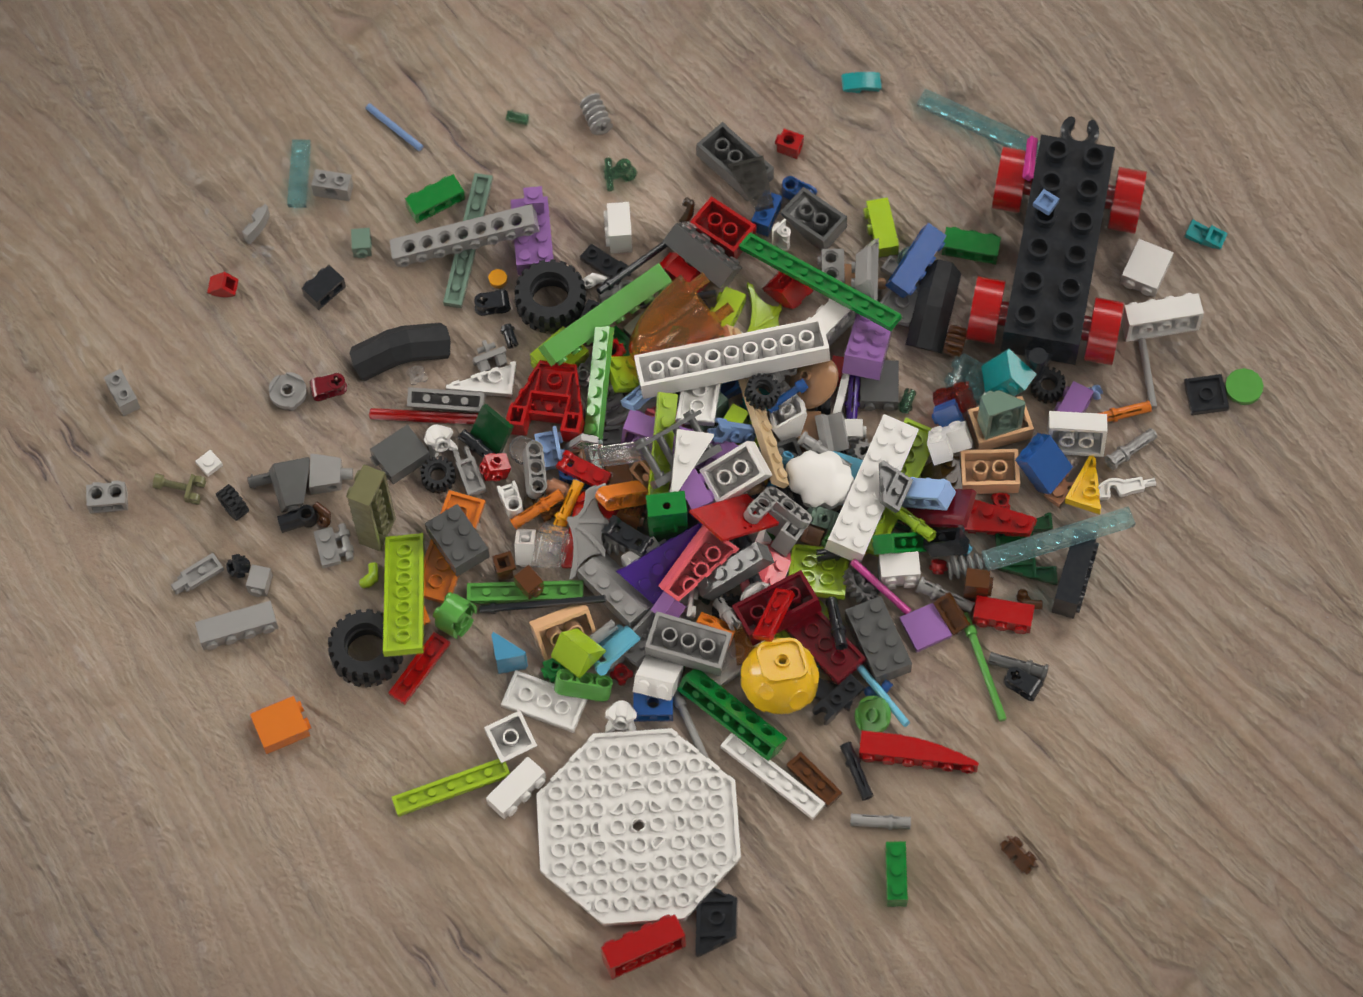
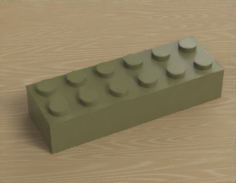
[346,464,396,551]

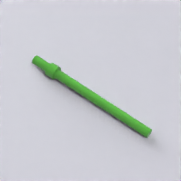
[964,612,1007,722]

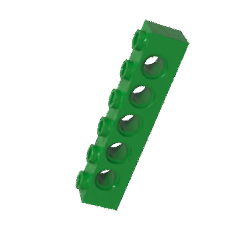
[677,669,788,761]

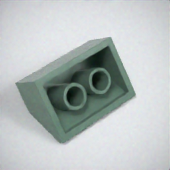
[977,390,1026,440]

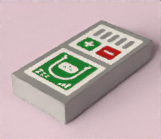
[565,433,599,451]

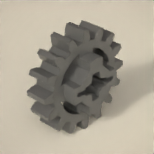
[842,566,881,603]

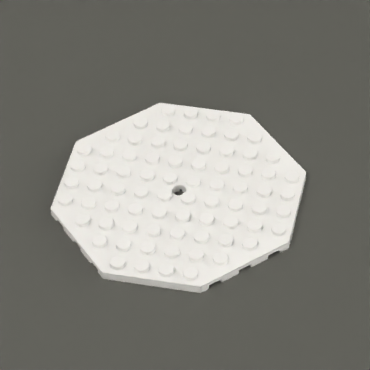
[537,728,741,926]

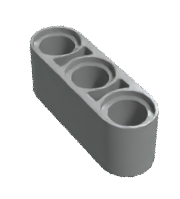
[522,440,547,499]

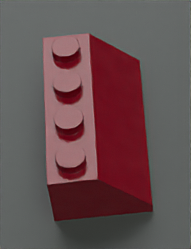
[732,570,822,646]

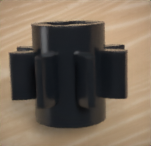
[226,554,251,579]

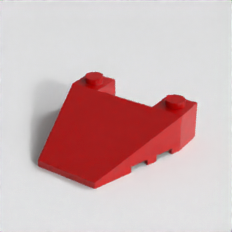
[506,360,585,442]

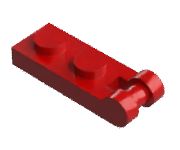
[555,450,612,486]

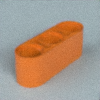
[595,480,648,511]

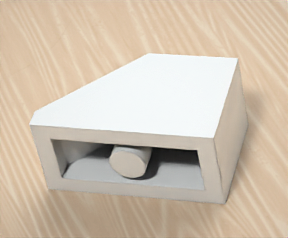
[515,529,536,567]

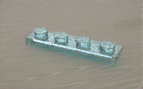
[287,140,311,208]

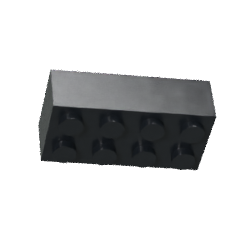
[1051,529,1099,619]

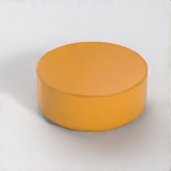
[488,269,507,289]

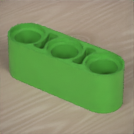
[554,669,613,701]

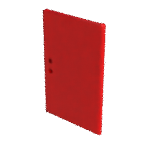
[689,494,779,542]

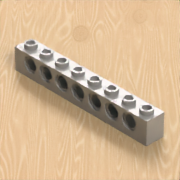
[390,204,540,267]

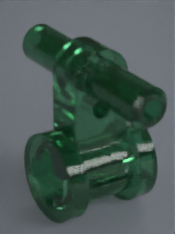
[603,157,637,192]

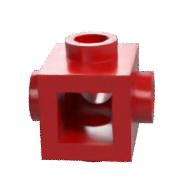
[479,453,511,482]

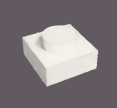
[195,450,223,477]

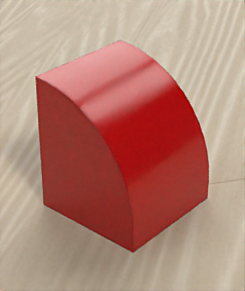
[207,272,239,298]

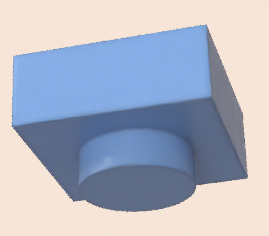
[1033,189,1060,216]

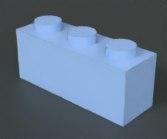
[902,477,956,510]

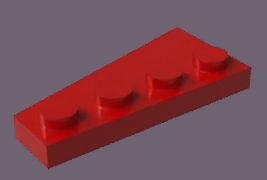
[964,499,1037,537]

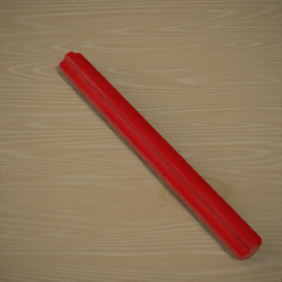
[369,408,479,424]

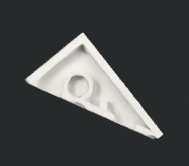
[446,361,516,397]
[670,429,714,492]

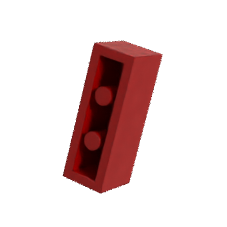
[972,595,1035,634]

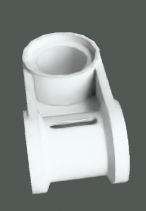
[496,480,523,518]

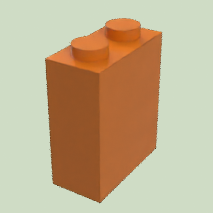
[250,696,311,754]

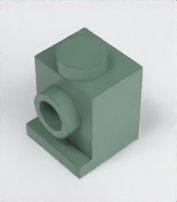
[807,505,839,531]

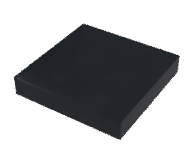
[1184,374,1229,415]

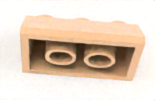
[529,604,596,661]

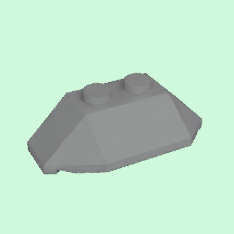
[851,238,879,301]

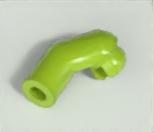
[359,562,379,589]

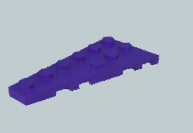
[616,523,703,605]

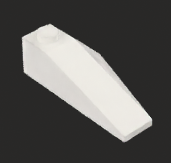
[768,380,807,441]

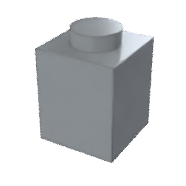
[246,565,273,597]

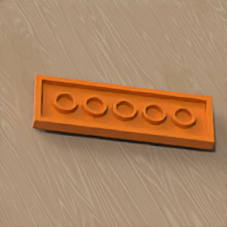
[424,490,486,604]

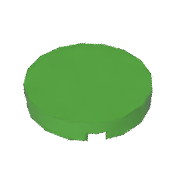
[1225,368,1264,405]
[855,696,891,732]

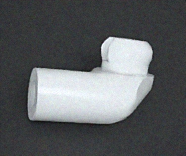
[583,273,609,289]

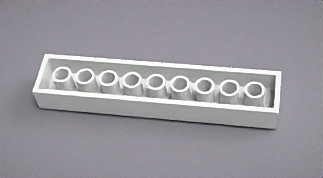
[634,317,830,399]

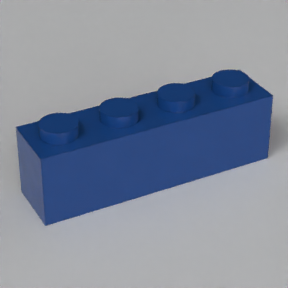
[885,223,946,298]

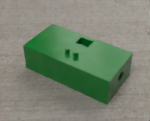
[646,491,688,542]

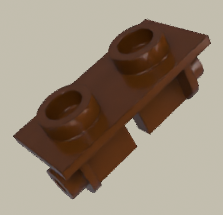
[1000,835,1039,875]

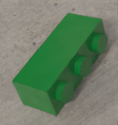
[405,174,465,224]
[941,227,1001,265]
[872,532,926,555]
[885,841,908,907]

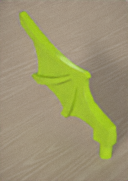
[746,282,782,333]

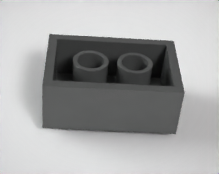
[425,504,490,577]

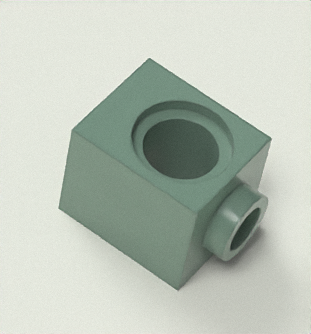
[351,228,372,258]

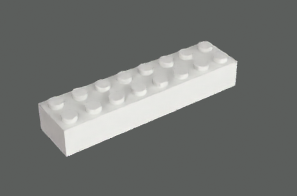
[824,414,919,563]

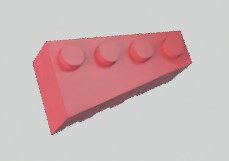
[658,525,739,601]

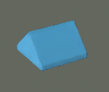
[491,632,528,674]

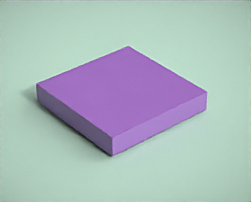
[899,603,952,653]

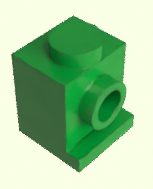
[540,658,566,683]

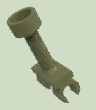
[152,473,206,505]

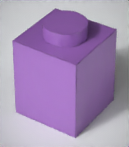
[523,186,545,214]
[651,591,686,618]

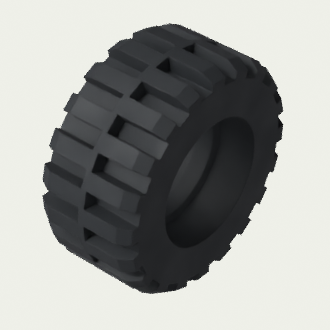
[514,259,586,334]
[328,609,404,687]

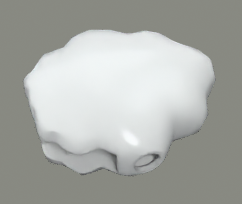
[786,450,854,509]

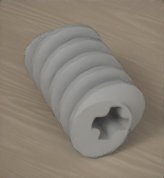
[580,93,613,135]
[947,552,988,580]

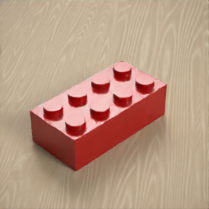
[601,914,686,980]

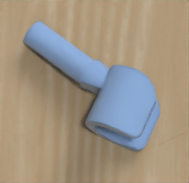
[1088,385,1103,400]

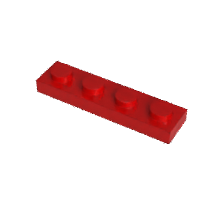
[388,632,450,705]

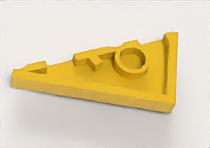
[1065,455,1101,515]

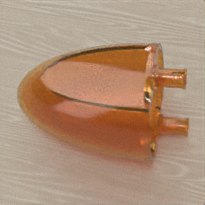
[629,272,735,362]

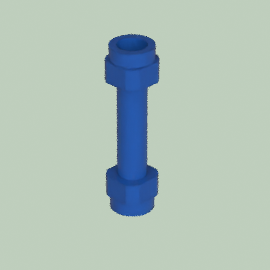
[768,378,809,413]

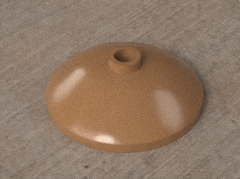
[789,359,838,409]

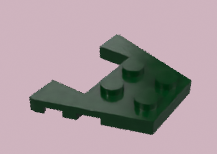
[995,512,1058,585]

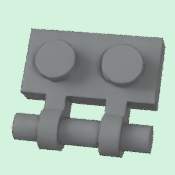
[314,523,354,568]

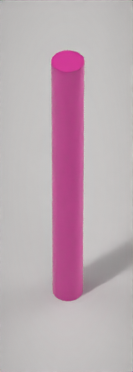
[850,558,911,615]

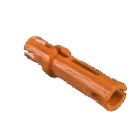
[1098,400,1152,423]
[510,489,565,530]

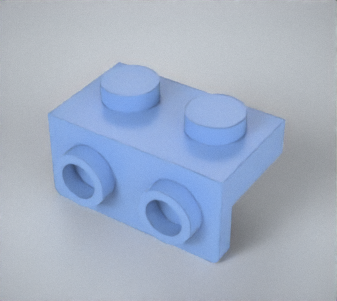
[534,426,565,470]

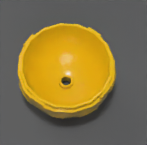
[740,638,819,714]

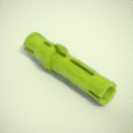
[885,506,937,542]

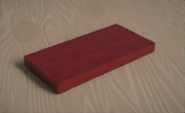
[902,489,977,528]
[785,611,866,685]

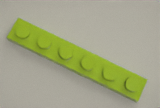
[648,392,678,495]
[391,759,510,817]

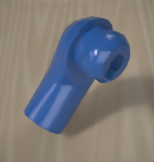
[864,679,893,696]

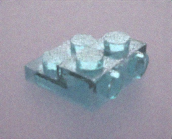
[944,353,985,404]

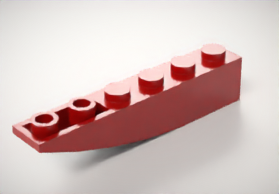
[859,730,979,774]

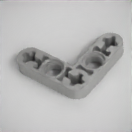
[744,486,812,529]

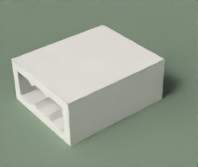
[1120,239,1174,297]
[633,655,684,701]

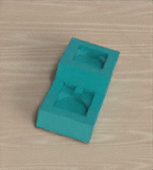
[841,72,882,94]
[1184,219,1228,250]

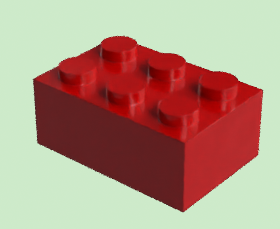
[690,196,756,259]

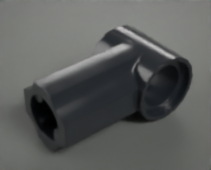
[277,505,317,533]

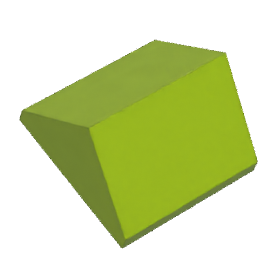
[551,628,606,679]

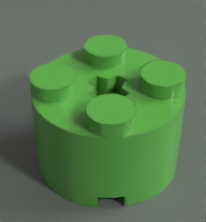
[433,592,477,639]

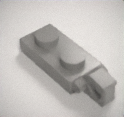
[171,553,224,595]

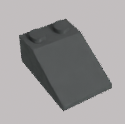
[780,187,847,251]

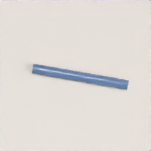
[366,103,423,151]

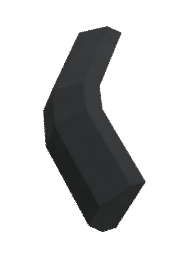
[905,259,962,354]
[349,323,451,381]

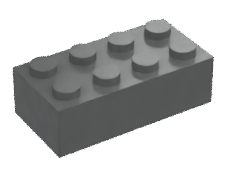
[696,122,774,201]
[662,221,742,288]
[844,596,912,684]

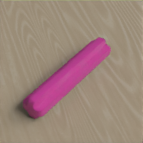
[1023,136,1038,181]

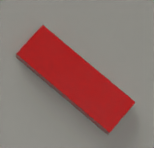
[753,588,795,642]

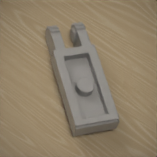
[453,445,487,496]

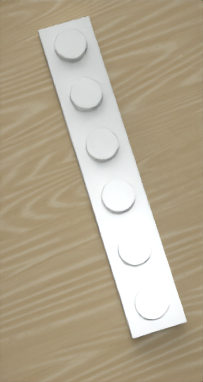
[721,733,826,820]

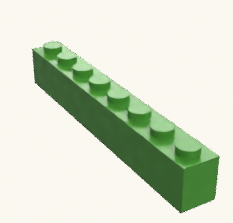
[538,263,672,367]

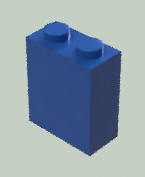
[1015,433,1073,494]

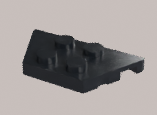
[695,887,738,957]

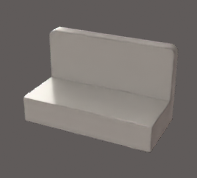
[815,412,850,452]

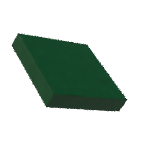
[470,404,514,454]

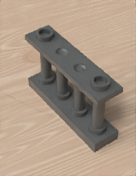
[631,409,722,489]

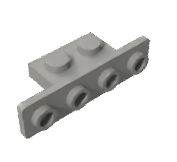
[604,610,655,671]

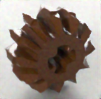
[943,325,967,357]

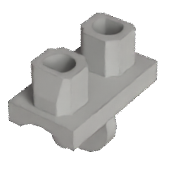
[472,340,507,372]

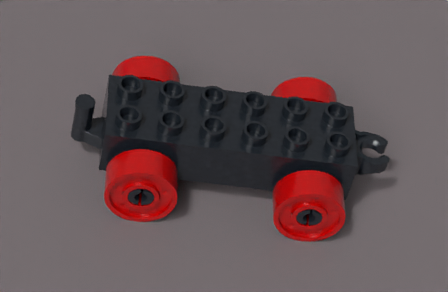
[966,116,1147,382]

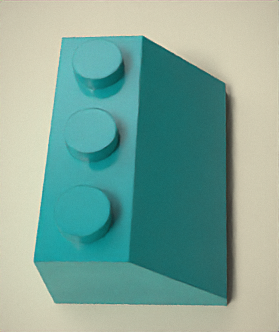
[981,349,1037,396]

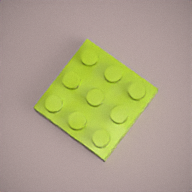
[788,544,849,600]

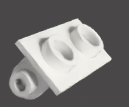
[772,219,791,251]

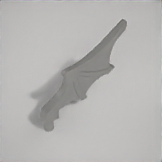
[567,483,609,580]

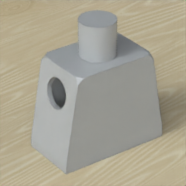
[309,454,353,495]

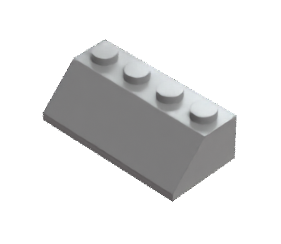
[577,553,654,629]
[645,611,732,676]

